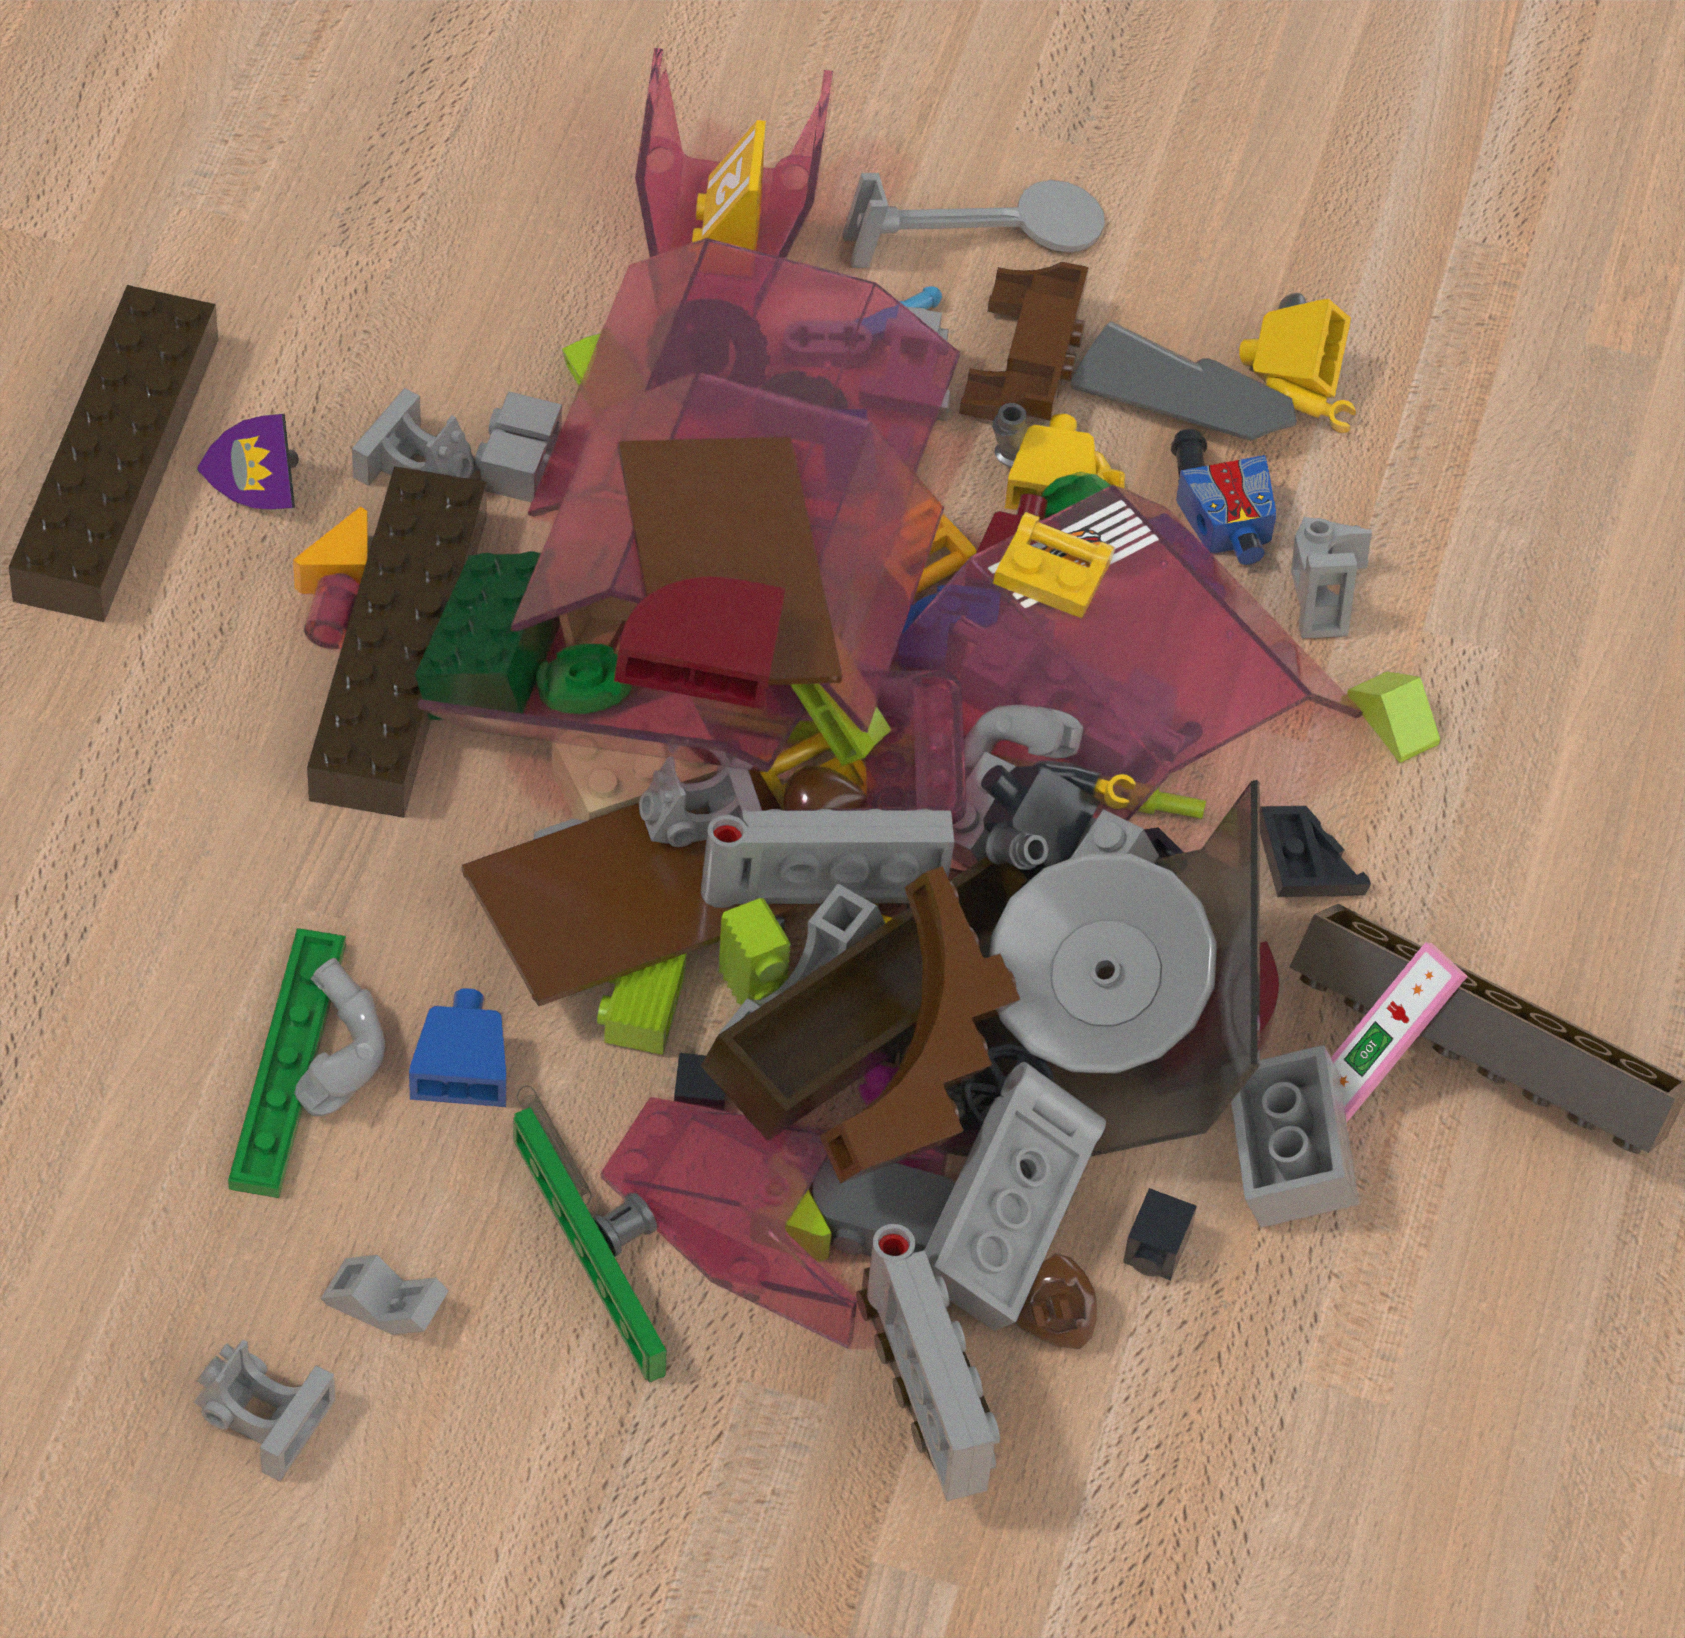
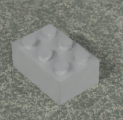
[1226,1045,1360,1228]

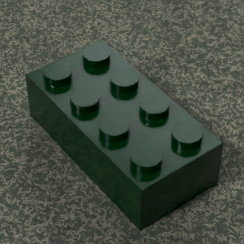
[415,551,561,720]

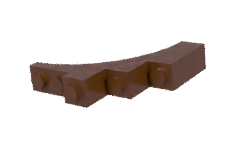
[819,866,1021,1184]

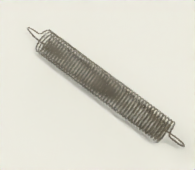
[517,1086,591,1205]

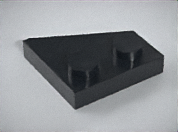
[1255,805,1371,897]

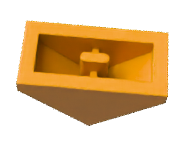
[293,506,369,594]

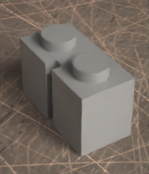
[474,391,562,503]

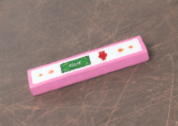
[1331,942,1467,1122]

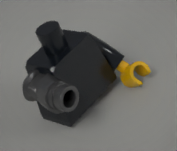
[981,761,1136,879]

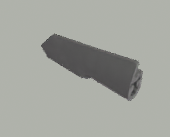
[1071,321,1297,441]

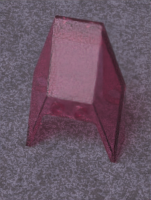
[635,48,834,320]
[601,1097,948,1349]

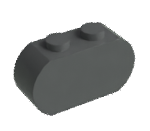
[812,1158,955,1257]

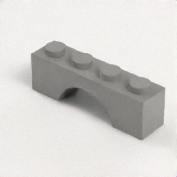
[718,883,885,1035]

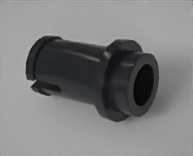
[1170,429,1208,484]

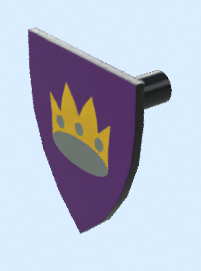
[197,414,299,510]

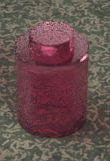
[304,573,360,649]

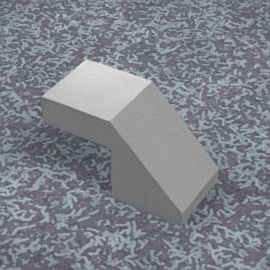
[321,1255,449,1335]

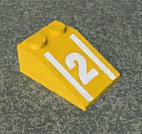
[691,120,766,279]

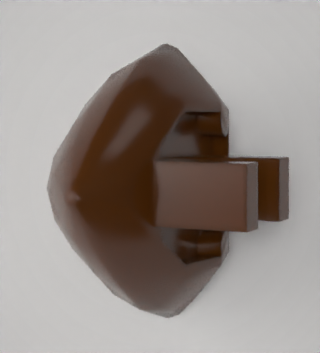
[784,766,866,811]
[1016,1253,1097,1349]

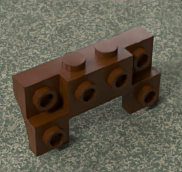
[959,262,1089,421]

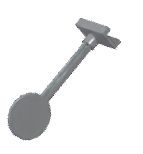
[842,173,1105,268]

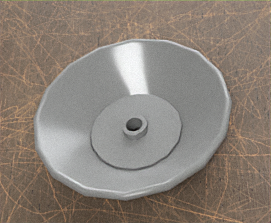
[989,853,1217,1074]

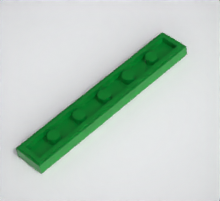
[228,928,346,1198]
[513,1107,667,1383]

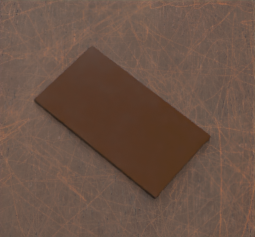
[617,437,843,685]
[461,763,821,1007]

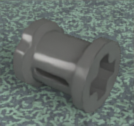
[592,1192,657,1257]

